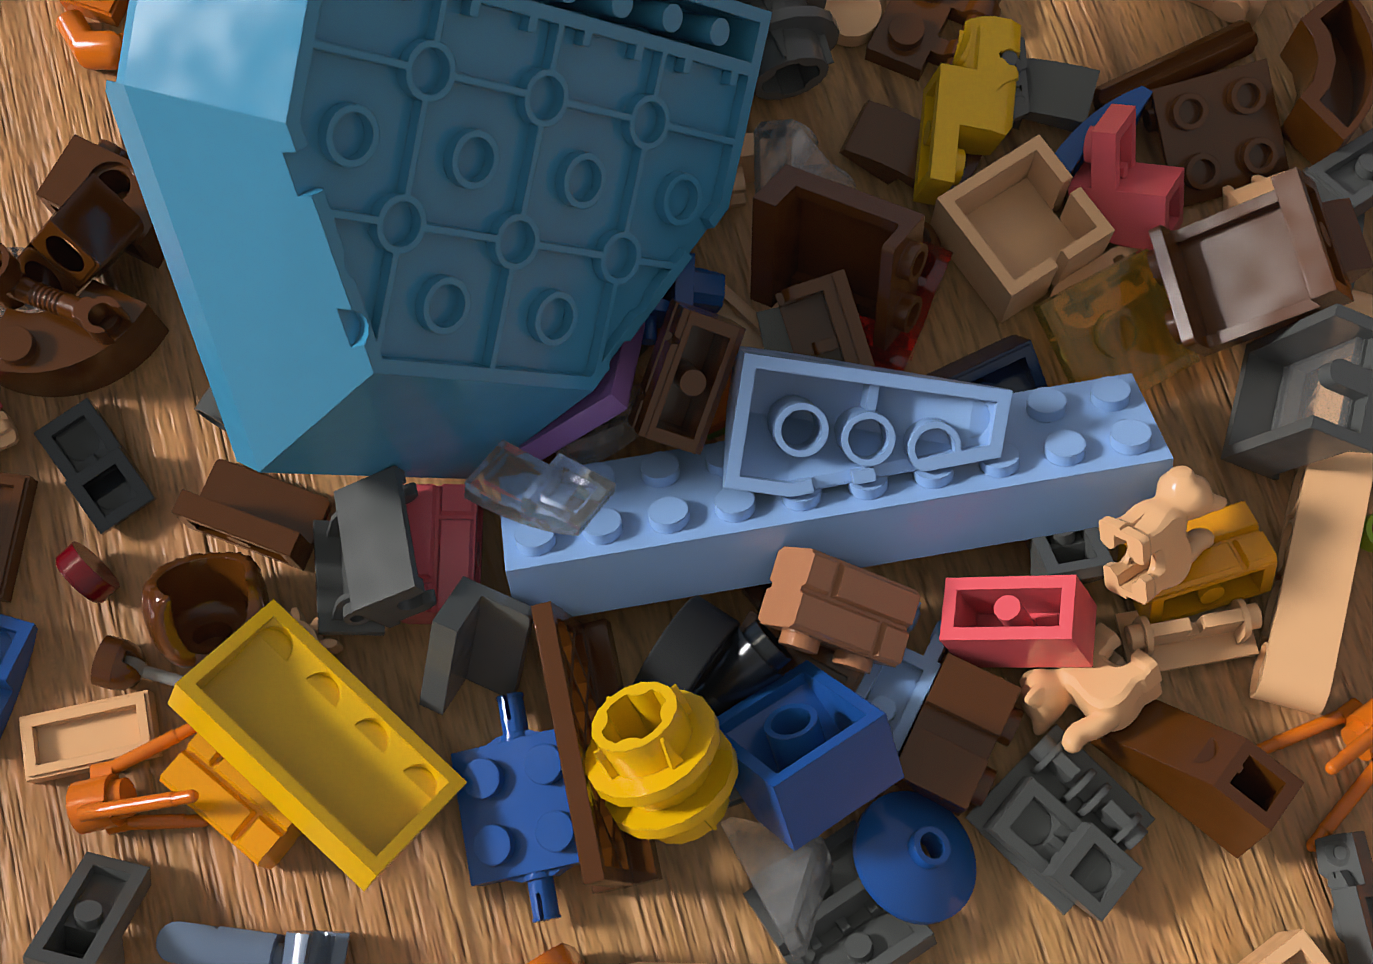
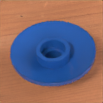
[852,791,977,925]

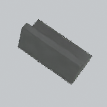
[419,576,533,715]

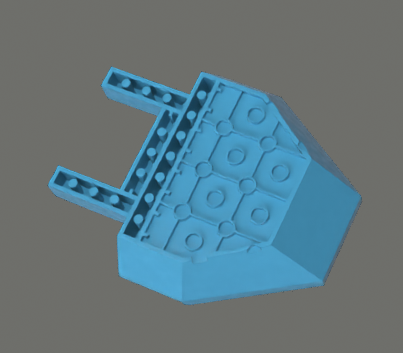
[105,0,772,479]

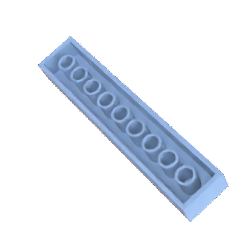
[497,373,1174,624]

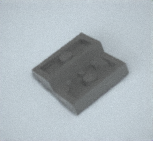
[743,820,937,964]

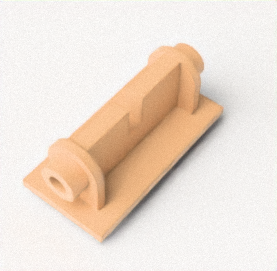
[1114,598,1262,672]

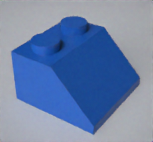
[717,660,904,851]

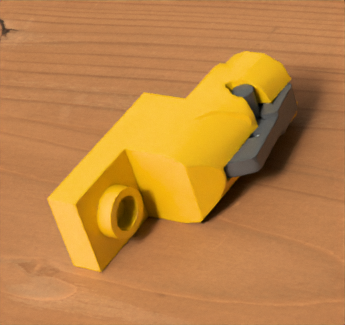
[913,16,1030,205]

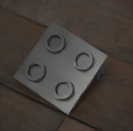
[965,724,1155,915]

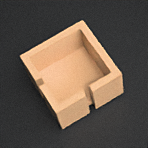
[930,134,1115,324]

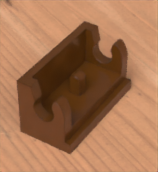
[775,269,875,367]

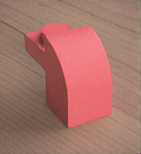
[1068,104,1184,250]

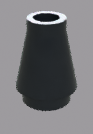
[692,619,792,717]

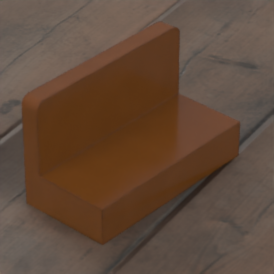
[172,459,332,571]

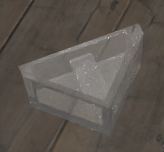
[720,817,834,961]

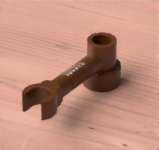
[0,242,131,345]

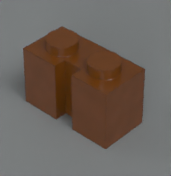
[894,653,1024,816]

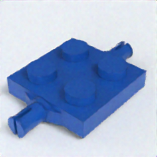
[451,692,580,923]

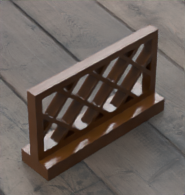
[531,601,663,894]

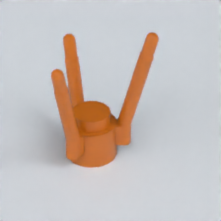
[1256,698,1373,852]
[66,723,210,835]

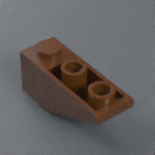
[1081,699,1304,859]

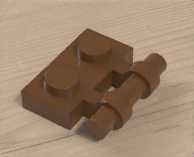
[865,0,1001,81]

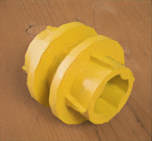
[585,682,738,844]

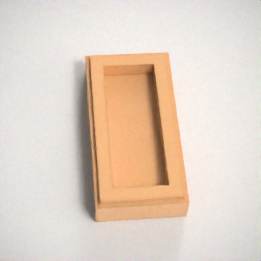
[19,690,163,784]

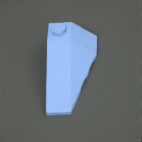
[723,346,1013,497]

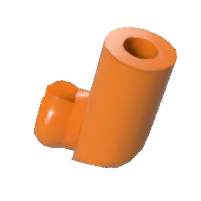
[56,10,124,70]

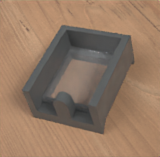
[1221,303,1373,480]

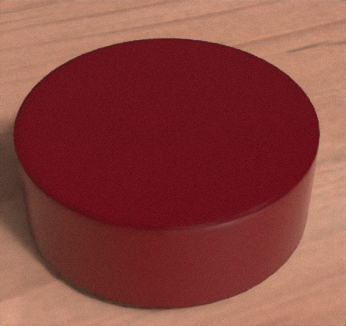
[56,541,120,603]

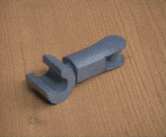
[156,921,351,964]

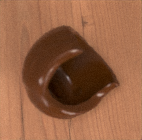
[142,552,269,669]

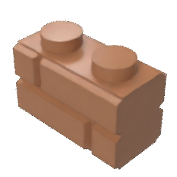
[758,546,921,674]

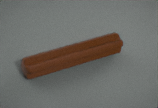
[1092,20,1258,110]

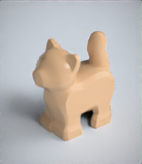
[1099,465,1227,605]
[1019,622,1162,754]

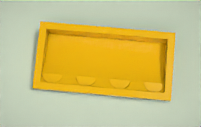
[168,599,467,892]

